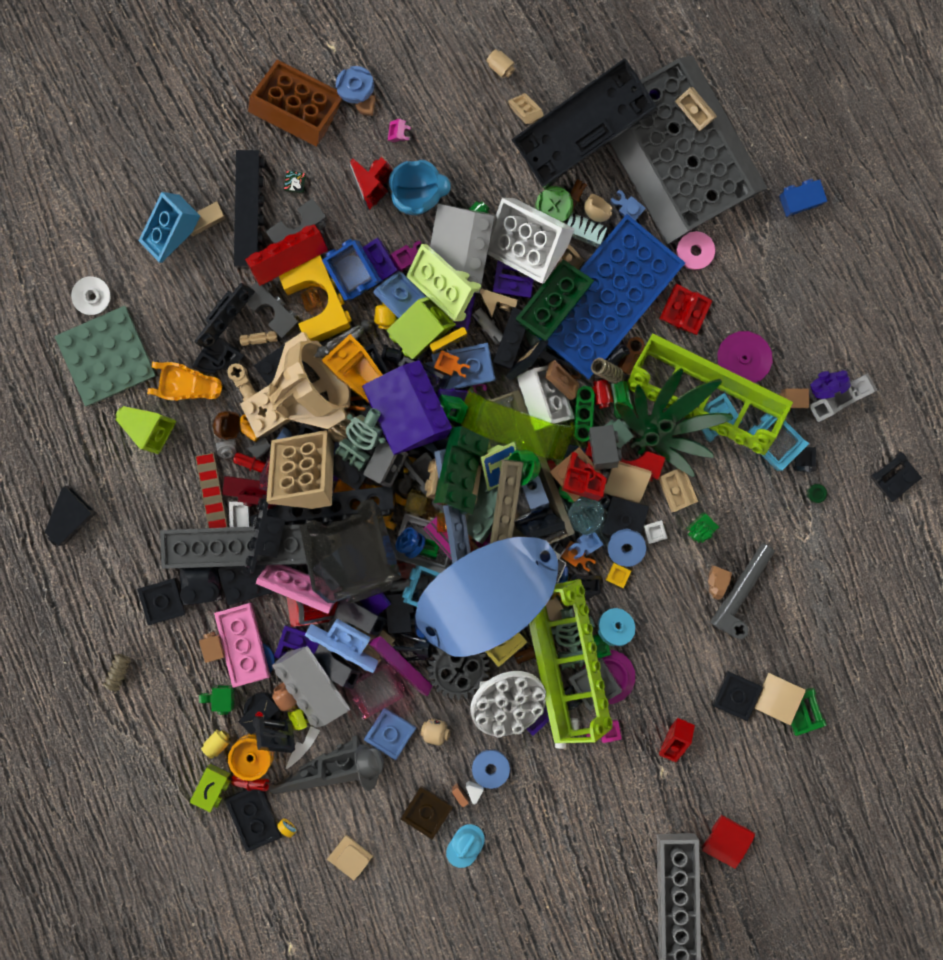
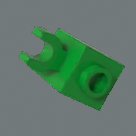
[199,685,235,715]

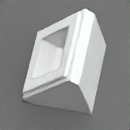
[466,781,484,804]

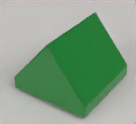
[419,538,439,559]

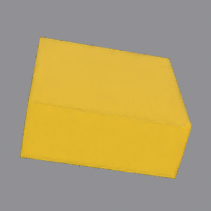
[605,563,631,588]

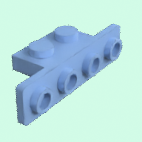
[305,619,378,673]

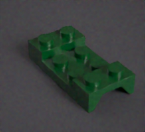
[434,426,490,515]

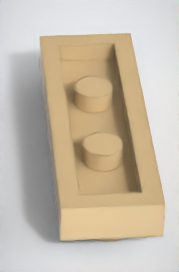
[508,93,544,124]

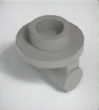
[216,439,237,459]

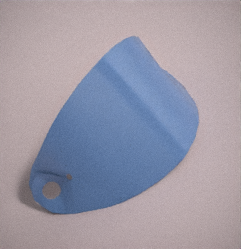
[415,537,558,657]

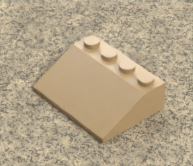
[267,430,334,509]

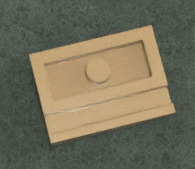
[659,469,698,512]

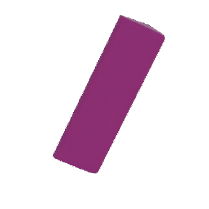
[368,636,432,696]

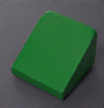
[593,634,611,659]

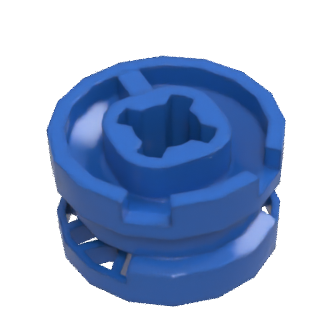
[395,527,425,558]

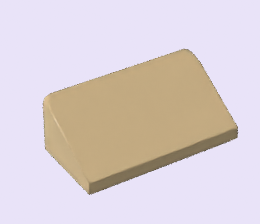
[675,87,717,131]
[191,201,226,236]

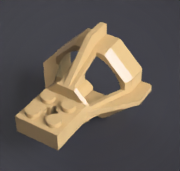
[240,332,351,438]

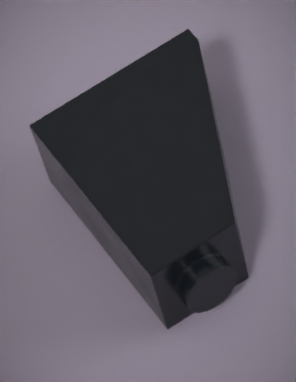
[45,486,96,546]

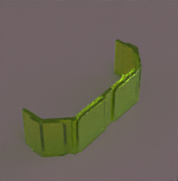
[457,387,575,460]

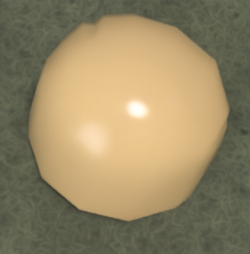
[584,194,613,222]

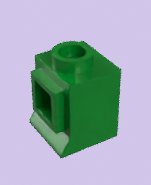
[439,394,469,424]

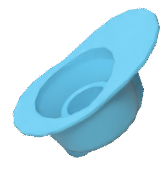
[446,824,485,868]

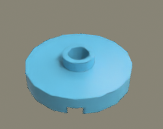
[597,608,636,647]

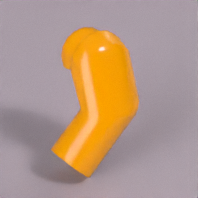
[240,414,259,442]

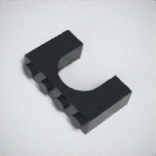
[313,597,387,689]

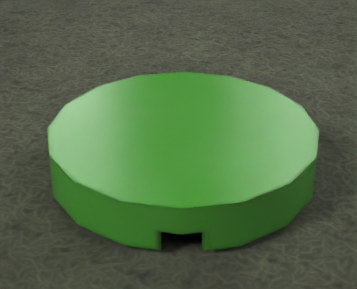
[535,186,573,222]

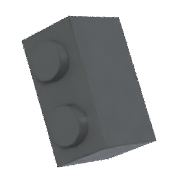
[589,425,622,470]
[363,442,408,488]

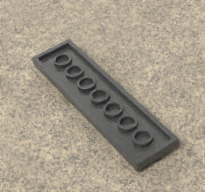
[160,524,312,569]

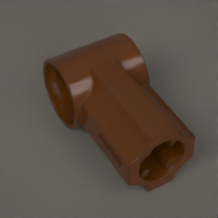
[617,337,645,376]

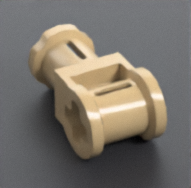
[228,363,258,402]

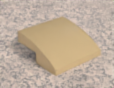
[604,461,652,504]
[754,673,806,725]

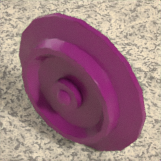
[717,331,773,383]
[582,649,635,704]

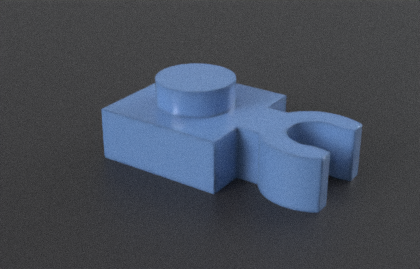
[610,190,646,221]
[568,529,603,559]

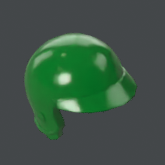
[508,450,541,486]

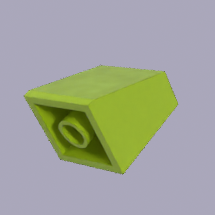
[387,297,456,359]

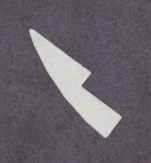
[285,727,320,769]

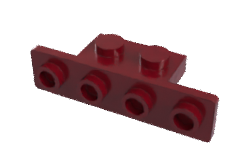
[223,476,277,509]

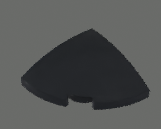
[192,337,244,373]

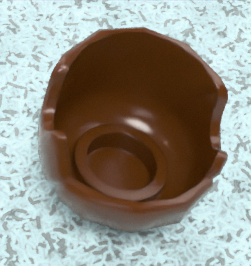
[212,411,240,440]

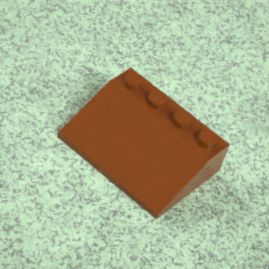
[248,60,343,147]

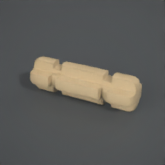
[240,331,278,346]

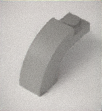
[809,373,877,422]

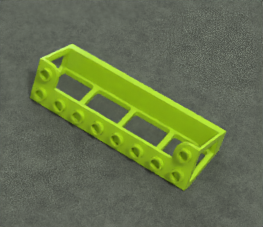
[627,333,793,456]
[529,579,613,743]

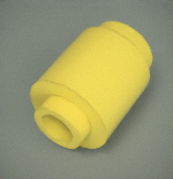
[201,730,230,759]

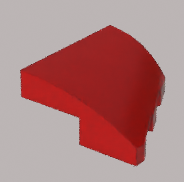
[562,452,607,501]

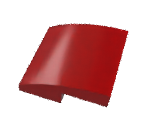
[659,284,713,335]
[702,815,755,869]

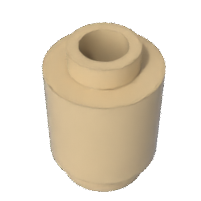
[486,49,515,78]

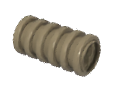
[591,358,623,384]
[103,654,131,691]

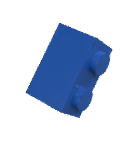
[779,179,827,217]

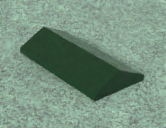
[516,259,594,342]

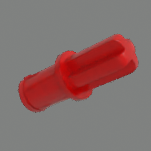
[233,453,269,475]
[231,775,269,792]

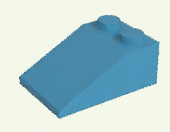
[139,192,200,263]

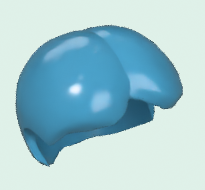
[389,160,451,215]

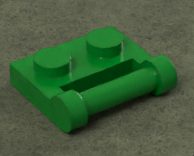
[791,688,827,736]

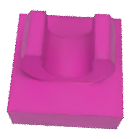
[387,119,411,143]

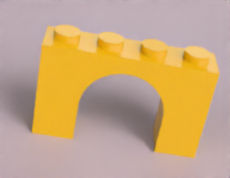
[279,255,352,342]

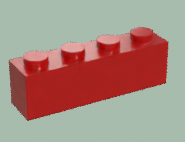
[245,224,328,286]

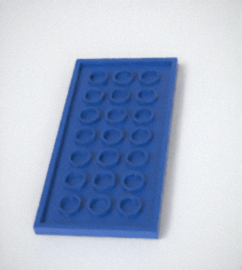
[537,214,685,380]

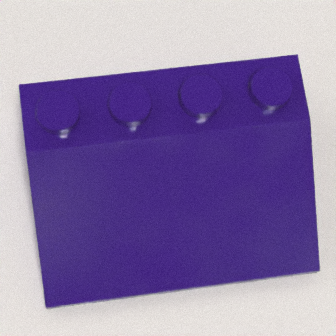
[362,360,452,455]

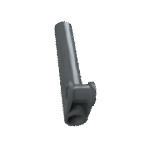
[710,543,775,639]

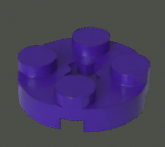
[810,371,851,399]

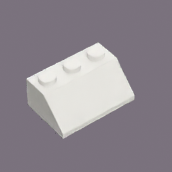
[517,366,574,431]

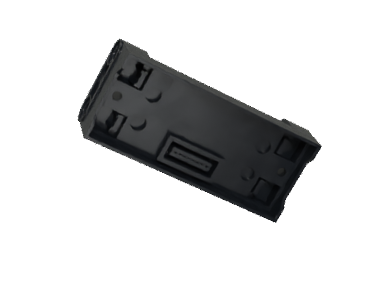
[511,58,659,189]

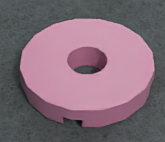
[676,231,715,270]

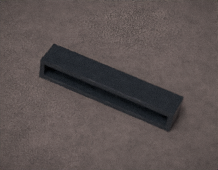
[234,150,265,269]

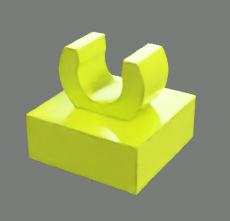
[287,709,309,730]

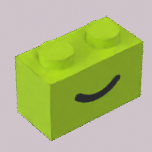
[189,764,231,812]

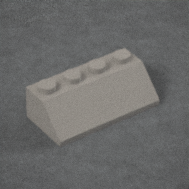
[272,646,350,728]

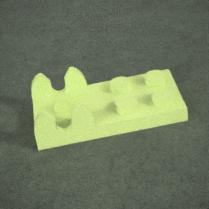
[406,244,481,321]

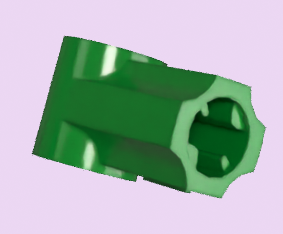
[611,381,633,420]

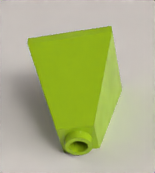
[116,406,177,454]

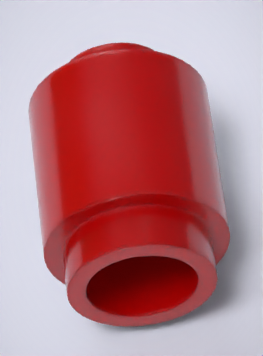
[592,380,613,409]

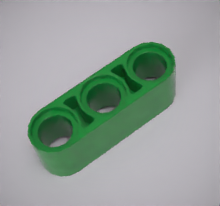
[573,386,594,442]

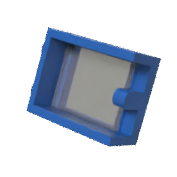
[322,239,383,301]

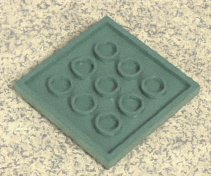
[54,305,157,407]

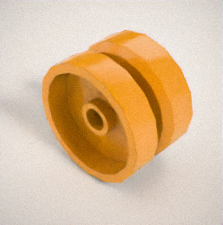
[228,733,274,781]

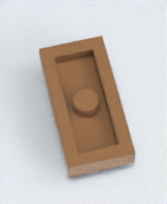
[545,361,579,400]

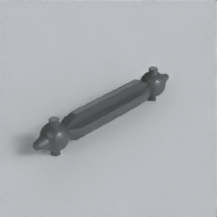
[314,320,374,358]

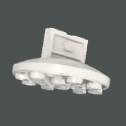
[470,671,546,738]

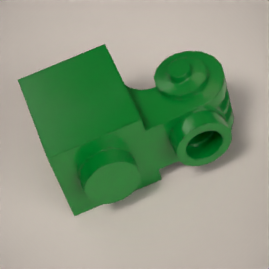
[686,513,719,543]

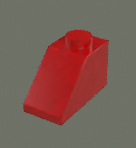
[659,718,695,762]

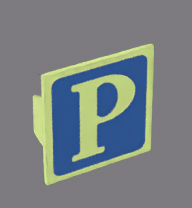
[481,442,516,491]

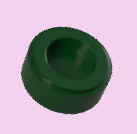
[807,484,827,503]

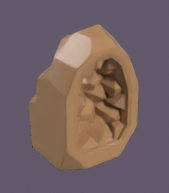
[708,565,732,600]

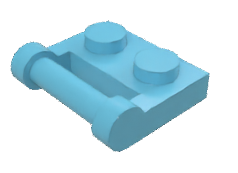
[702,393,742,442]

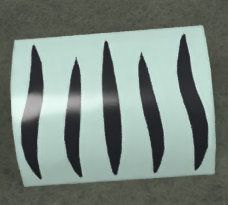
[567,213,607,248]

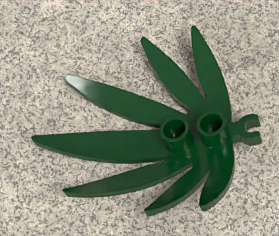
[615,368,733,477]

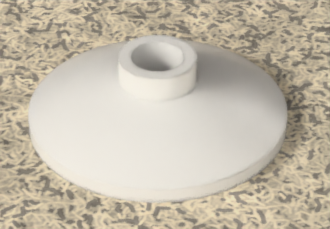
[71,276,110,315]

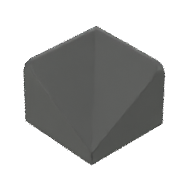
[247,437,271,459]

